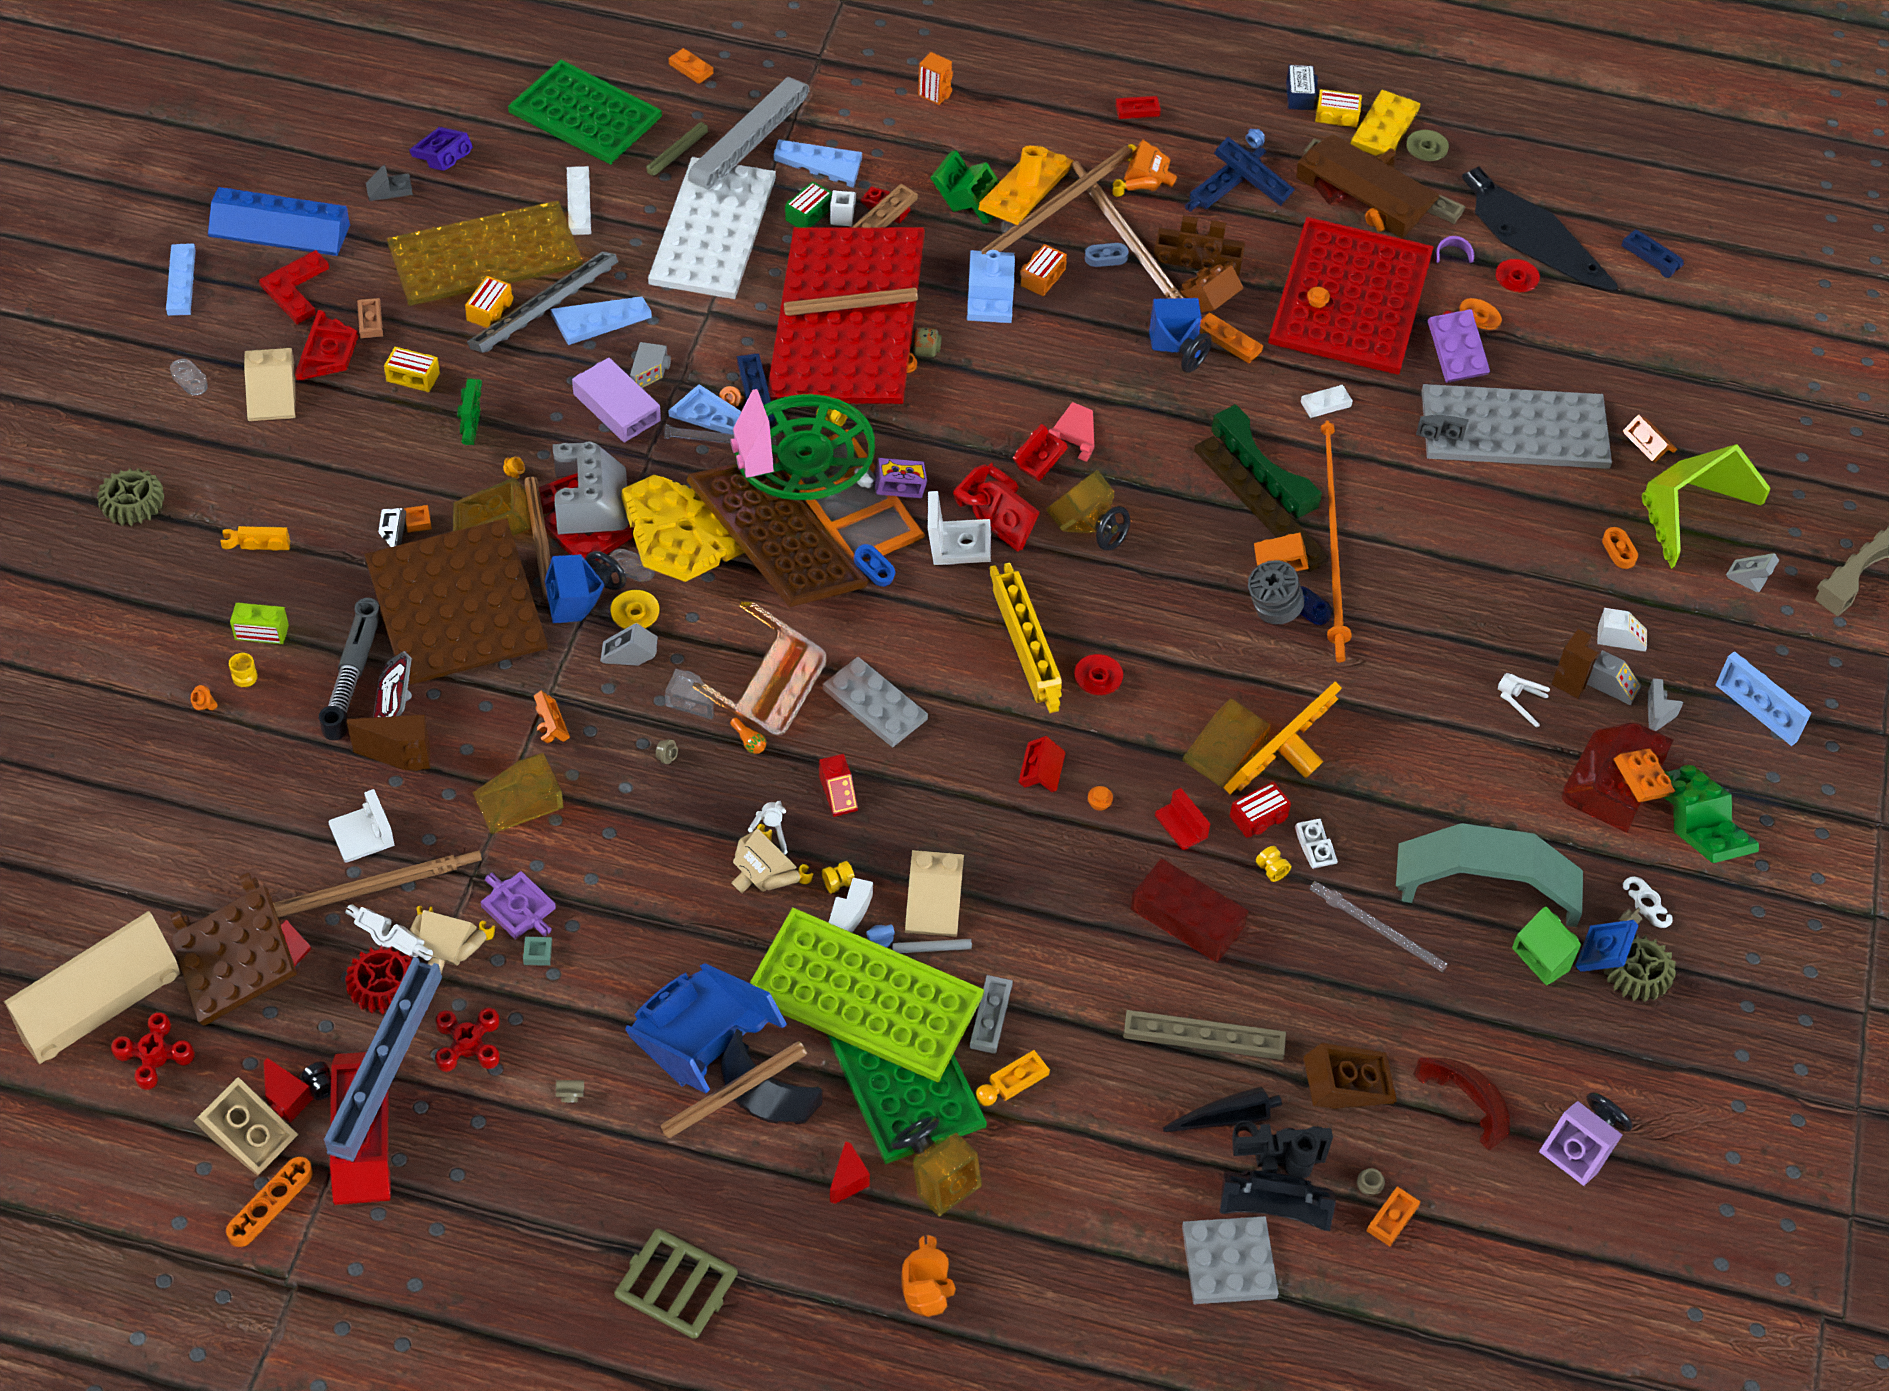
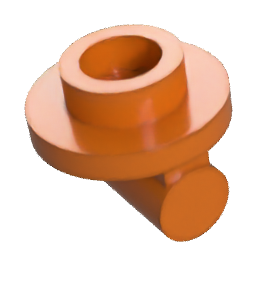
[1365,208,1386,232]
[719,386,745,408]
[191,685,218,711]

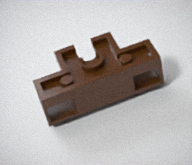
[1154,215,1246,276]

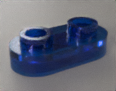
[1300,586,1332,625]

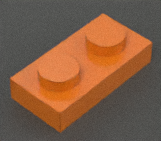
[669,48,713,84]
[1367,1186,1421,1247]

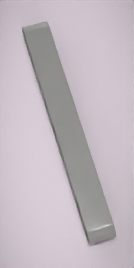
[688,77,809,190]

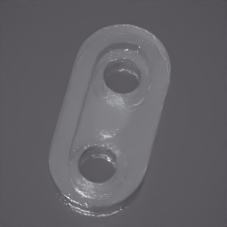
[170,359,208,395]
[610,549,655,582]

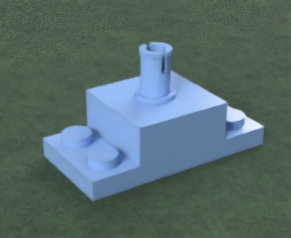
[967,250,1015,323]

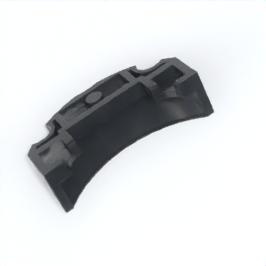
[721,1029,822,1125]
[1219,1170,1336,1232]

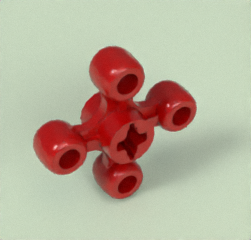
[435,1007,500,1072]
[111,1012,195,1090]

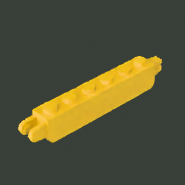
[989,562,1062,713]

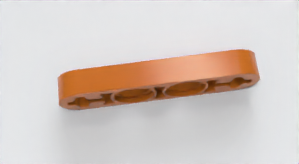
[226,1157,313,1247]

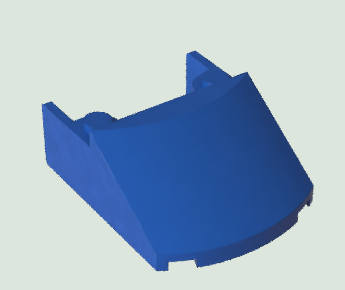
[625,963,787,1094]

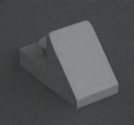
[1726,553,1779,592]
[1647,678,1683,733]

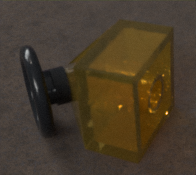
[1046,470,1130,551]
[891,1116,982,1217]

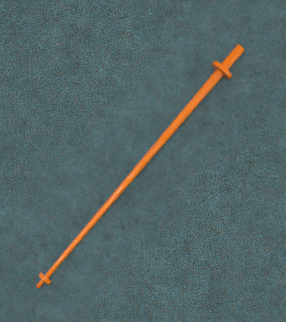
[1321,420,1352,663]

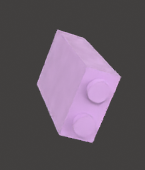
[572,358,661,443]

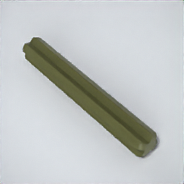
[646,122,708,176]

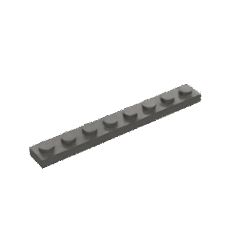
[467,251,618,353]

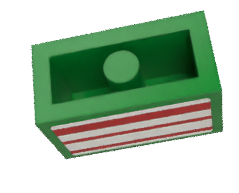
[785,181,833,228]

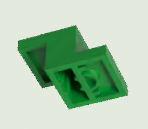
[930,150,999,224]

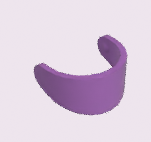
[1434,236,1474,263]

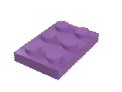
[1428,309,1490,383]

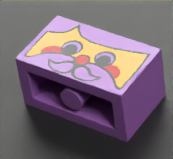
[874,458,927,498]

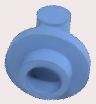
[866,924,895,948]

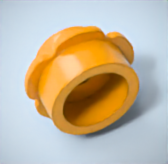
[503,456,525,479]

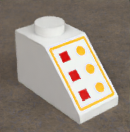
[1597,608,1647,651]

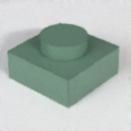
[523,937,553,966]

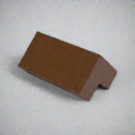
[1551,628,1598,699]

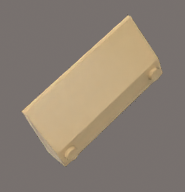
[4,911,181,1064]

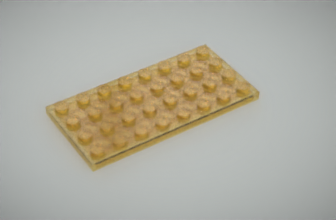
[387,200,583,306]

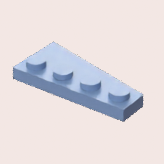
[774,140,862,188]
[551,297,652,345]

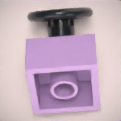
[1539,1092,1633,1186]

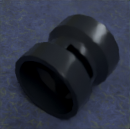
[302,1061,331,1100]

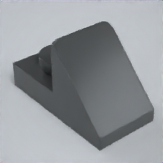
[366,165,413,201]

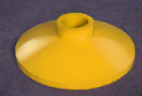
[611,590,660,629]

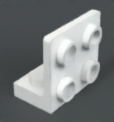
[329,789,395,863]

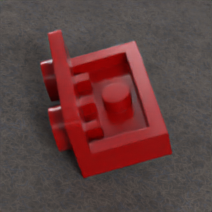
[1013,424,1068,482]

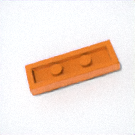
[1199,312,1263,364]

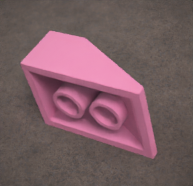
[730,389,774,478]

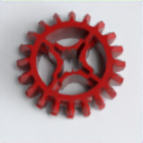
[345,944,412,1015]

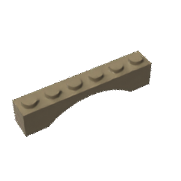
[1815,525,1889,617]

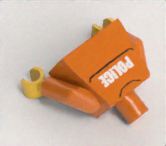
[1112,139,1177,197]

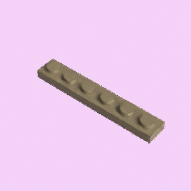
[1123,1010,1286,1060]

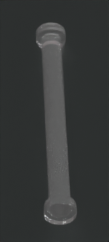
[664,424,777,445]

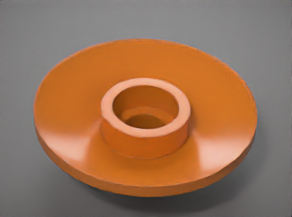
[1459,298,1502,330]

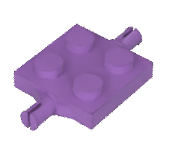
[481,871,556,940]

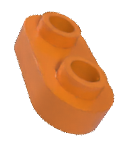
[1602,527,1638,569]

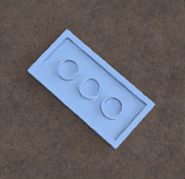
[1716,651,1812,746]

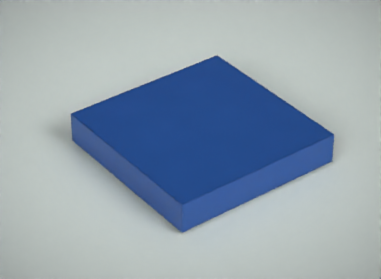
[1576,920,1638,972]

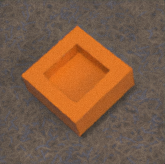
[404,505,432,533]

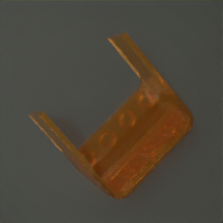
[692,602,827,735]

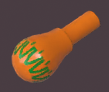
[730,717,766,754]

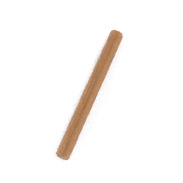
[784,287,918,316]
[524,476,551,600]
[661,1041,807,1138]

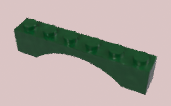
[1212,404,1322,519]

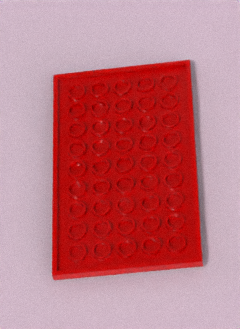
[768,227,925,404]

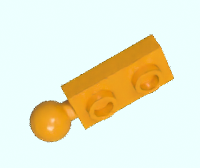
[976,1050,1050,1106]

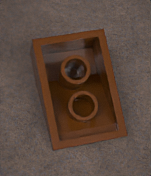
[347,715,430,771]
[1303,1043,1397,1109]

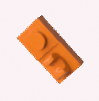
[534,690,570,743]

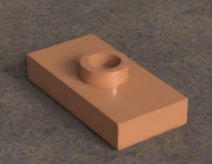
[357,298,383,338]

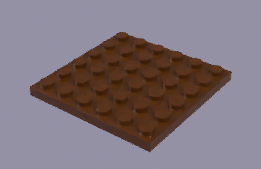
[364,518,548,685]

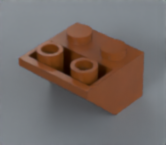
[1178,264,1243,313]

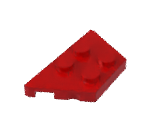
[295,310,358,380]

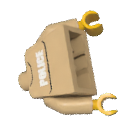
[731,824,813,893]

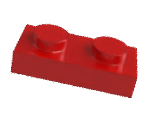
[1115,96,1161,119]

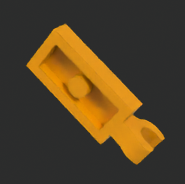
[221,526,290,551]

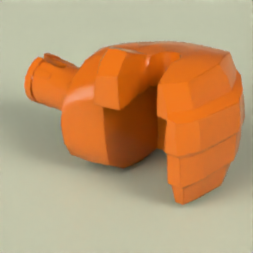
[901,1235,955,1317]

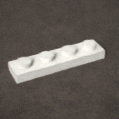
[567,166,591,235]

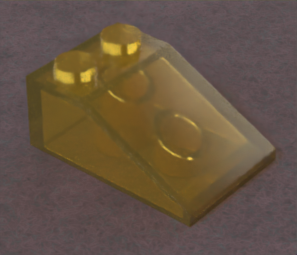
[453,477,531,536]
[1183,698,1271,788]
[473,753,564,834]

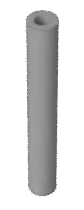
[892,939,972,953]

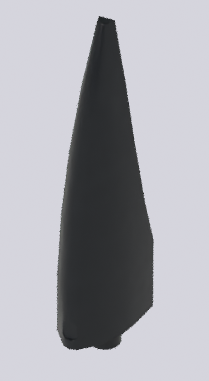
[1163,1087,1282,1132]

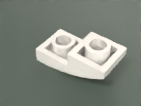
[1295,819,1337,869]

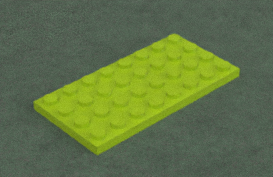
[750,908,984,1082]

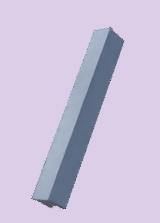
[324,957,442,1162]

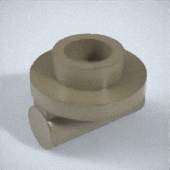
[556,1080,584,1102]

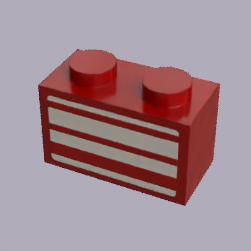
[1229,781,1291,838]

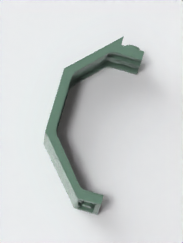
[1396,823,1583,927]

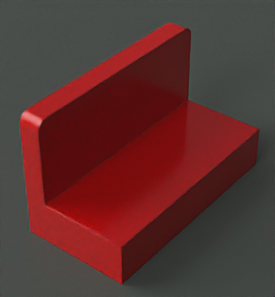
[1018,736,1065,792]
[1155,788,1211,850]

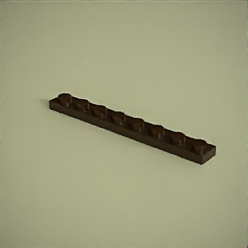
[1194,436,1329,572]

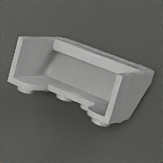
[553,442,629,534]

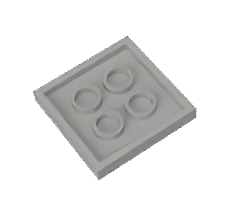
[1182,1216,1279,1304]

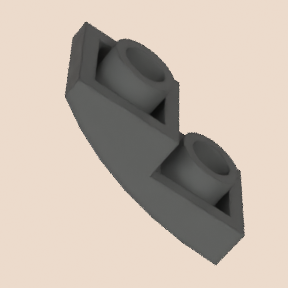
[1416,415,1469,441]

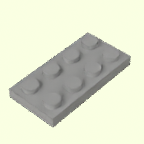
[823,657,928,748]

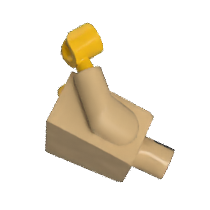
[410,906,495,973]

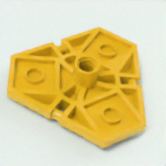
[621,475,745,582]

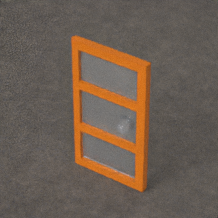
[776,429,925,565]

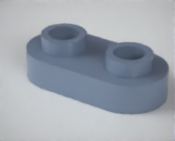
[1085,243,1129,267]

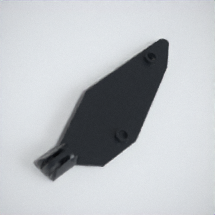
[1462,166,1618,291]

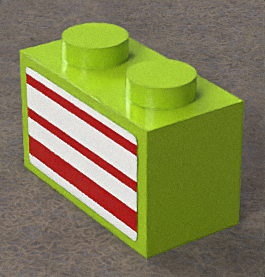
[230,603,289,644]

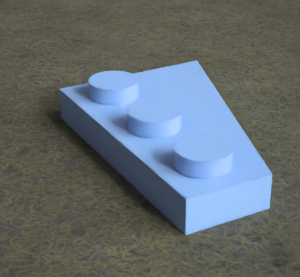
[668,384,741,436]

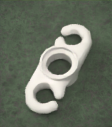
[1623,876,1673,928]

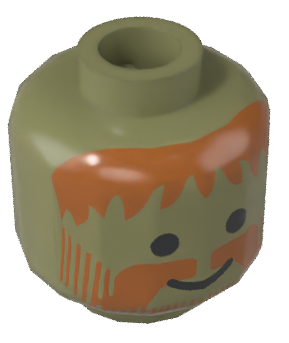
[911,327,942,357]

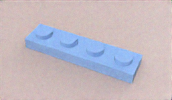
[166,244,195,316]

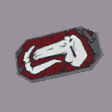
[373,651,412,718]

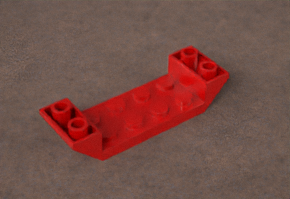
[330,1052,391,1205]

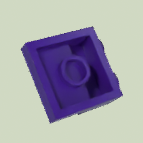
[409,127,473,171]

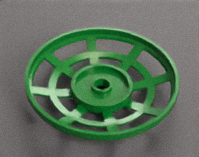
[735,394,875,500]

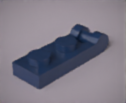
[1621,229,1684,278]

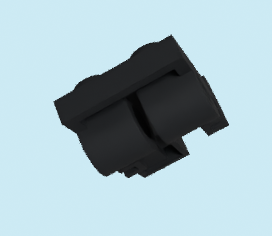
[1232,1121,1333,1179]

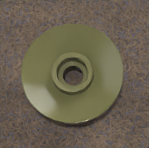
[1406,130,1449,161]

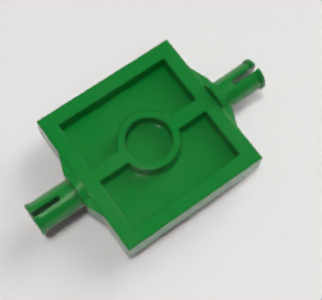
[457,378,483,445]

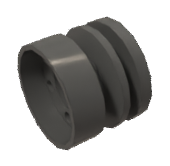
[1248,560,1304,624]

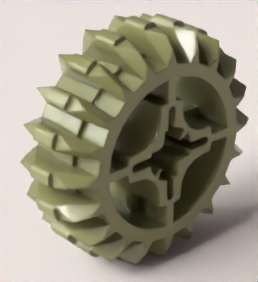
[97,467,164,527]
[1604,934,1676,1002]

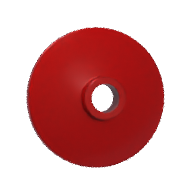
[1495,259,1540,292]
[1074,654,1123,695]

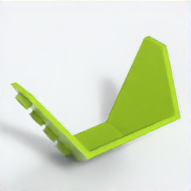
[1642,444,1771,569]

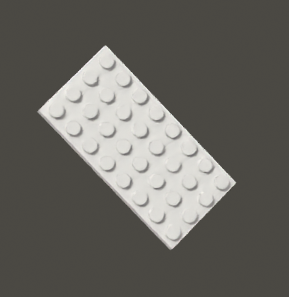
[648,157,776,299]

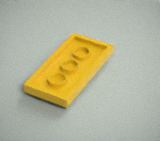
[1351,90,1420,156]

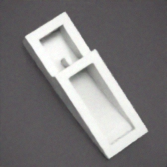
[829,878,873,933]

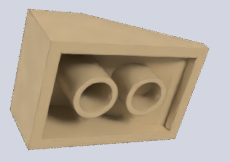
[244,348,295,421]
[905,850,964,937]
[194,1077,298,1176]

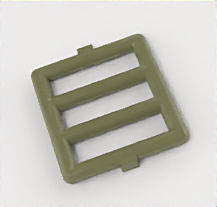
[615,1229,738,1339]

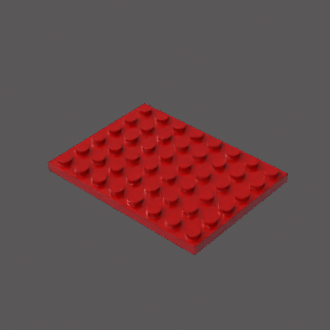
[1268,217,1434,375]

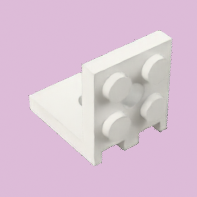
[928,491,991,565]

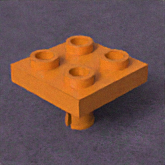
[1614,749,1675,802]

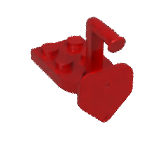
[953,462,1040,552]

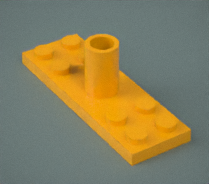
[979,146,1074,225]
[1223,682,1342,795]

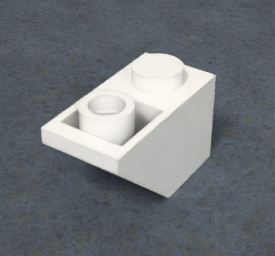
[830,190,857,227]

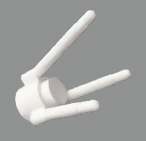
[1498,673,1550,728]
[748,801,787,854]

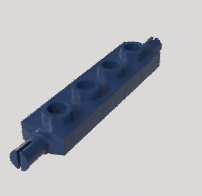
[1185,147,1266,212]

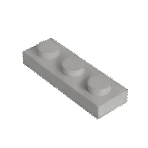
[970,975,1013,1054]

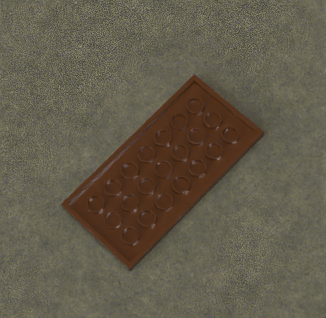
[687,463,869,608]

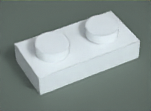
[1301,385,1352,418]

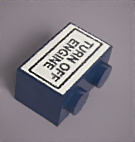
[1286,65,1319,110]

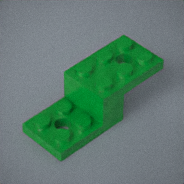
[1664,765,1759,863]

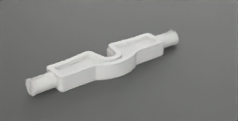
[346,904,433,961]

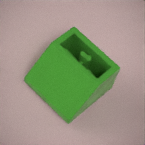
[1512,907,1581,986]

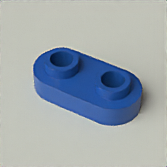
[854,544,895,587]

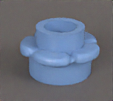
[1246,129,1265,148]

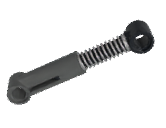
[319,598,382,740]

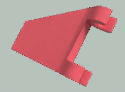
[1049,402,1094,462]

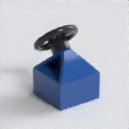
[1149,298,1212,373]
[544,551,626,623]

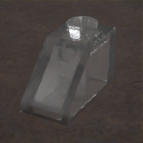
[665,669,714,719]

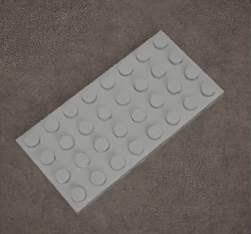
[1422,384,1612,469]

